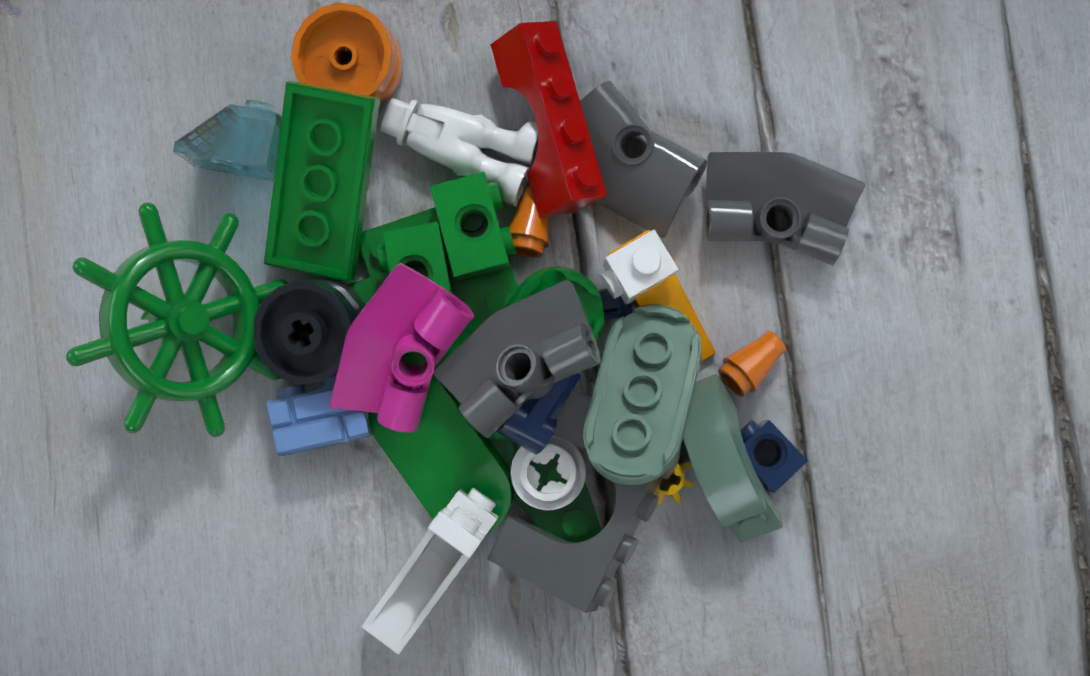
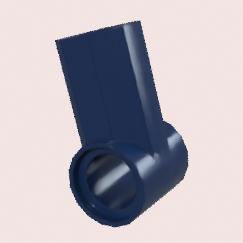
[495,373,581,455]

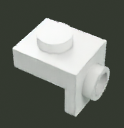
[601,229,679,305]

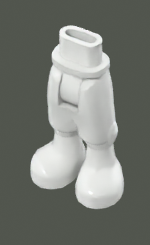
[380,98,538,206]

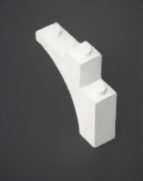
[361,488,499,655]

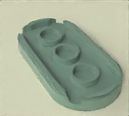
[583,305,701,485]

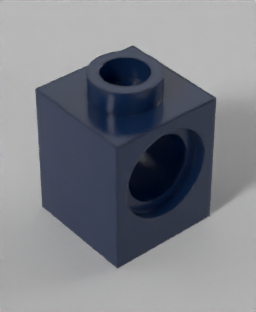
[740,420,808,493]

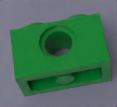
[430,172,516,281]
[377,222,454,295]

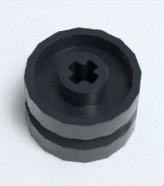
[253,277,366,385]

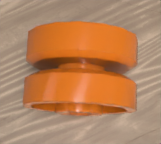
[291,3,404,107]

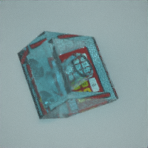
[173,100,282,181]

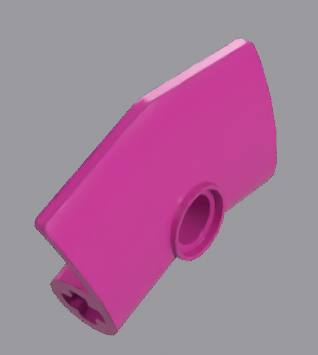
[330,263,474,432]

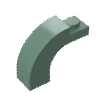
[683,374,783,543]

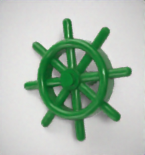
[66,202,288,437]

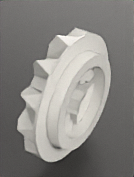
[511,435,586,510]

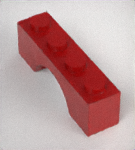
[490,21,607,218]

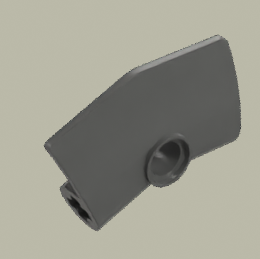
[580,81,707,238]
[706,152,865,266]
[434,280,601,438]

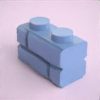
[267,377,373,456]

